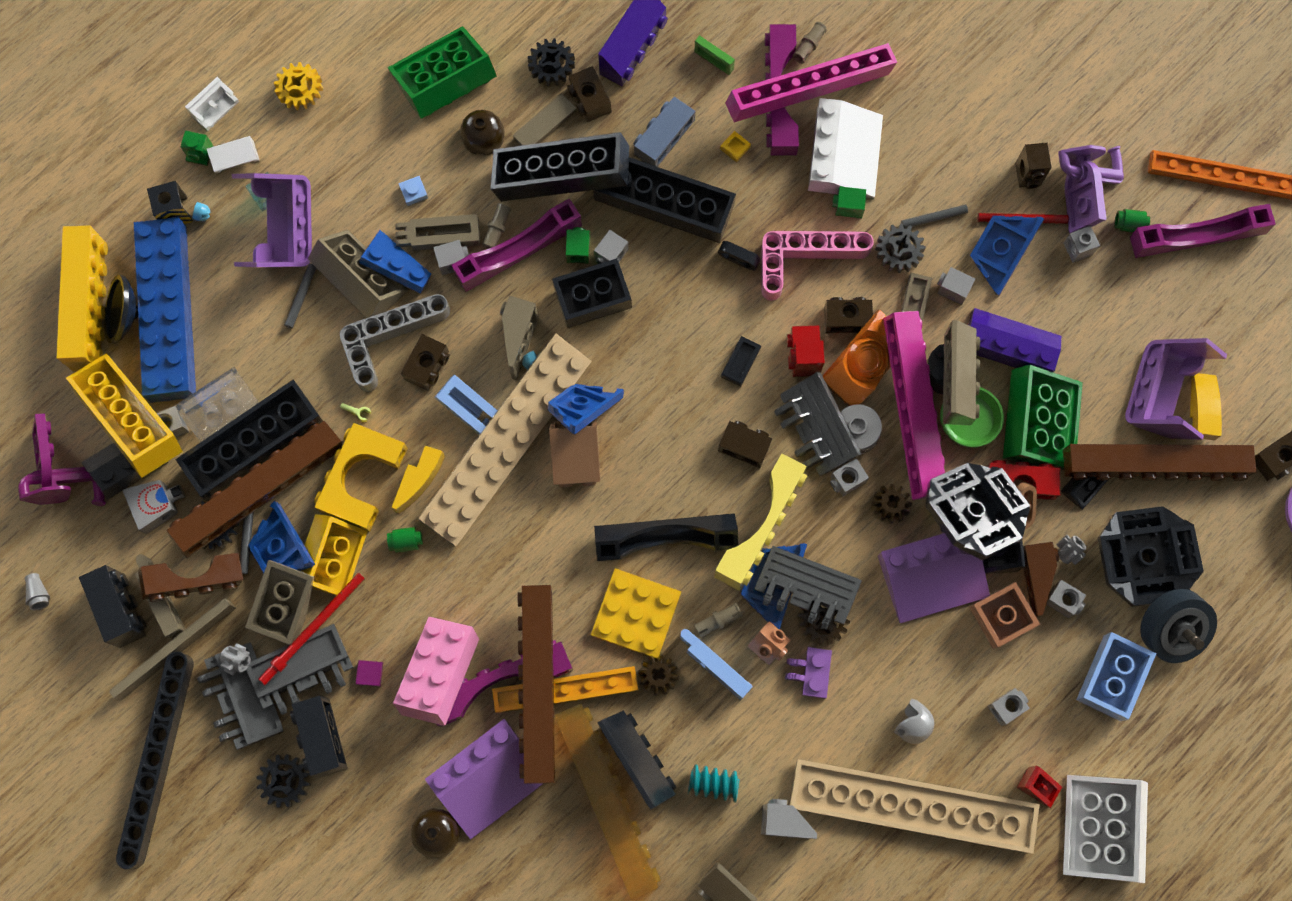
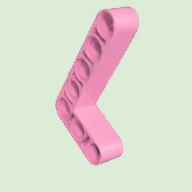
[761,231,874,301]

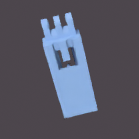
[434,375,498,435]
[680,629,753,700]

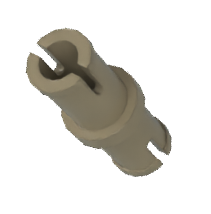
[793,22,827,64]
[482,203,511,249]
[694,603,743,638]

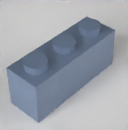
[633,97,695,167]

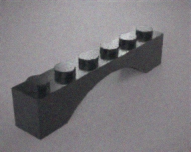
[594,513,739,561]

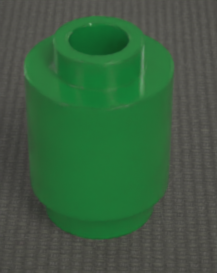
[1114,209,1150,233]
[387,527,423,553]

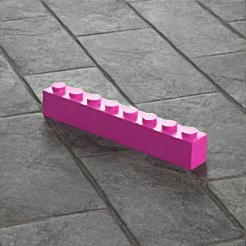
[725,43,897,123]
[883,311,945,500]

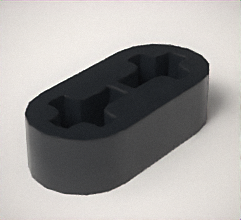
[718,241,761,271]

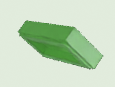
[694,35,735,75]

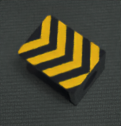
[147,181,193,224]

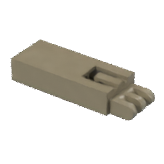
[395,214,480,251]
[135,554,186,640]

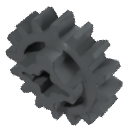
[875,223,926,273]

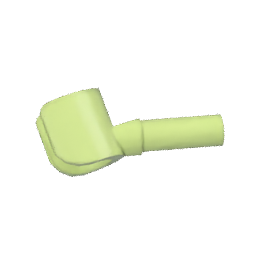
[340,403,371,422]

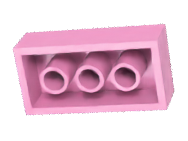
[393,617,479,726]

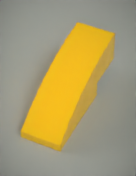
[1190,373,1222,440]
[392,446,445,514]

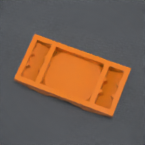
[823,310,891,406]

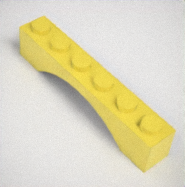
[714,454,808,591]

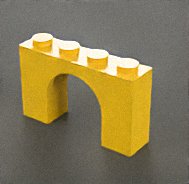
[314,423,408,532]

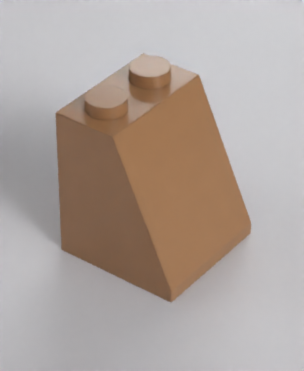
[549,418,600,488]

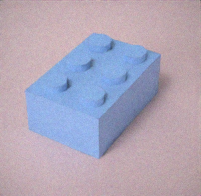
[1076,632,1157,721]

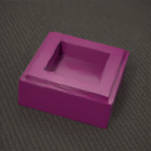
[356,660,383,687]

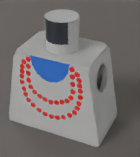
[123,480,185,534]

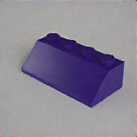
[598,0,668,86]
[968,308,1062,372]

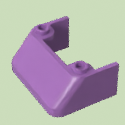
[232,173,312,267]
[1125,338,1227,440]

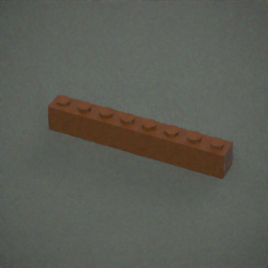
[167,420,342,558]
[1063,444,1256,481]
[517,585,555,784]

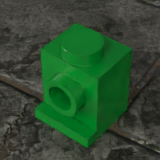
[180,130,214,166]

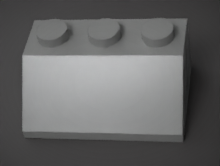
[761,799,817,839]

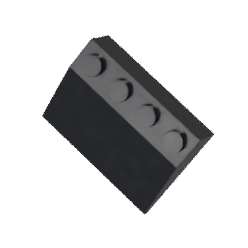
[597,710,677,811]

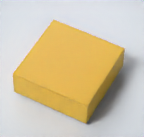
[720,131,751,163]

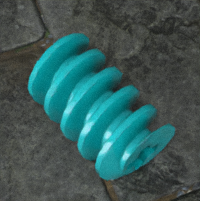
[688,764,740,803]

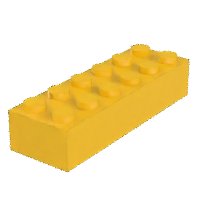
[57,225,108,371]
[66,353,183,478]

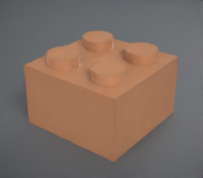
[969,582,1040,649]

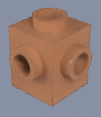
[748,621,791,665]

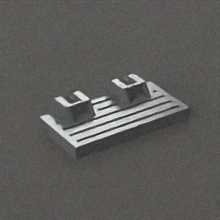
[774,372,861,476]
[755,546,862,630]
[246,624,354,715]
[197,642,284,750]

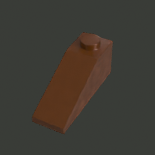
[1023,542,1059,618]

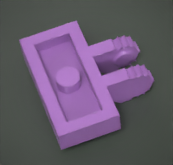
[785,647,832,699]

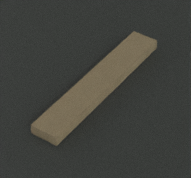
[109,599,236,700]

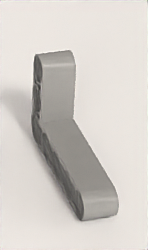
[340,294,450,392]

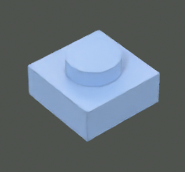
[398,176,428,206]

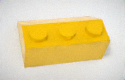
[301,514,368,596]

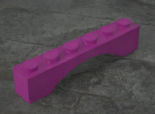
[764,24,799,156]
[452,198,582,292]
[1130,204,1276,258]
[437,640,573,727]

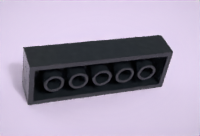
[491,132,630,202]
[593,157,736,243]
[175,379,323,502]

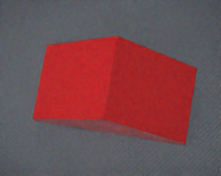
[1017,765,1062,808]

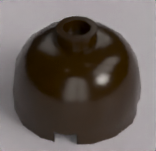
[460,110,505,155]
[411,808,461,858]

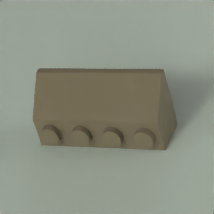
[308,230,408,318]
[943,320,980,425]

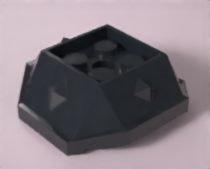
[926,463,1030,561]
[1097,506,1204,607]

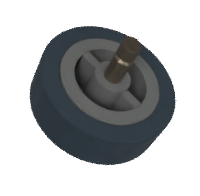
[1140,589,1217,663]

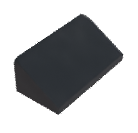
[1061,476,1108,510]

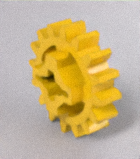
[274,62,323,110]

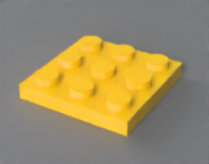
[591,568,682,660]

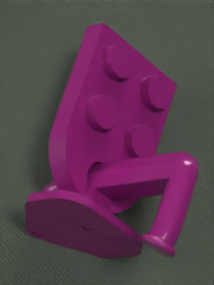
[18,413,106,506]

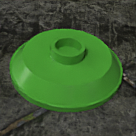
[940,387,1004,448]

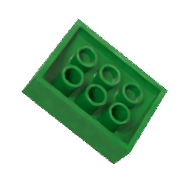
[387,26,497,119]
[1003,365,1083,470]

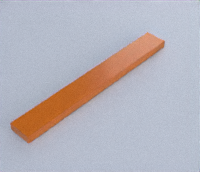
[1147,150,1292,200]

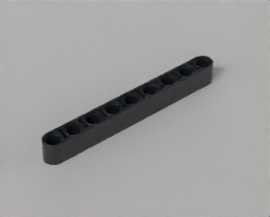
[116,652,194,869]

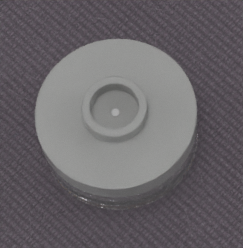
[841,404,882,454]

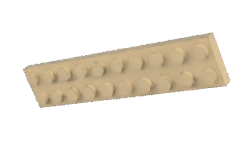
[417,333,592,546]
[790,759,1040,854]

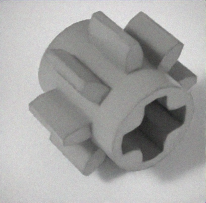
[1056,535,1086,565]
[220,643,251,675]

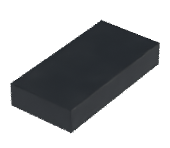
[721,336,762,387]

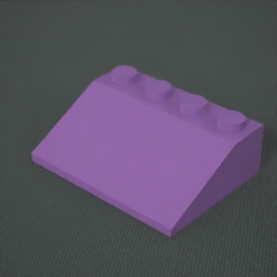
[877,533,990,623]
[425,719,542,839]

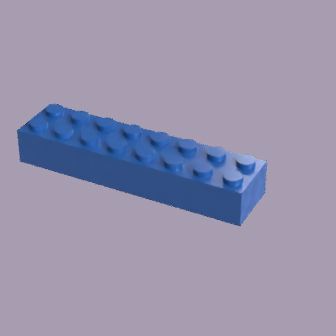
[134,217,197,403]

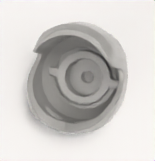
[894,699,934,744]

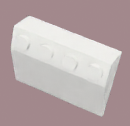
[808,98,883,199]
[1063,775,1148,883]

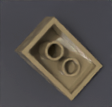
[500,295,539,380]
[245,560,314,645]
[697,862,758,901]

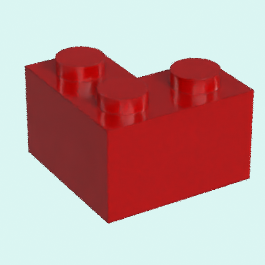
[786,325,825,377]

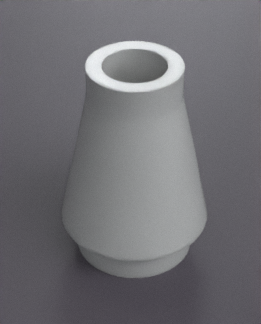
[24,573,50,610]

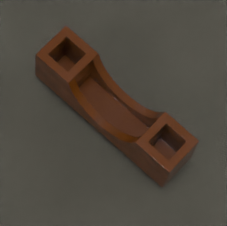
[138,553,243,602]

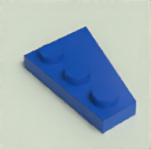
[359,230,431,294]

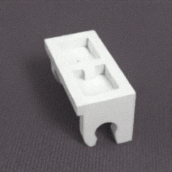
[185,77,239,131]
[207,136,260,173]

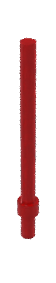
[258,573,365,685]

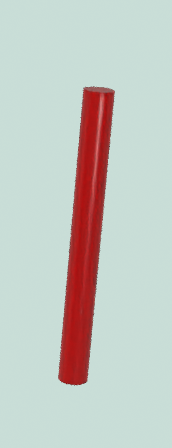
[977,213,1069,224]

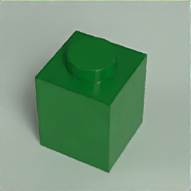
[832,186,867,218]
[566,227,590,264]

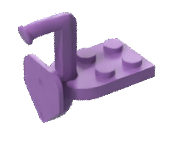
[1058,145,1124,234]

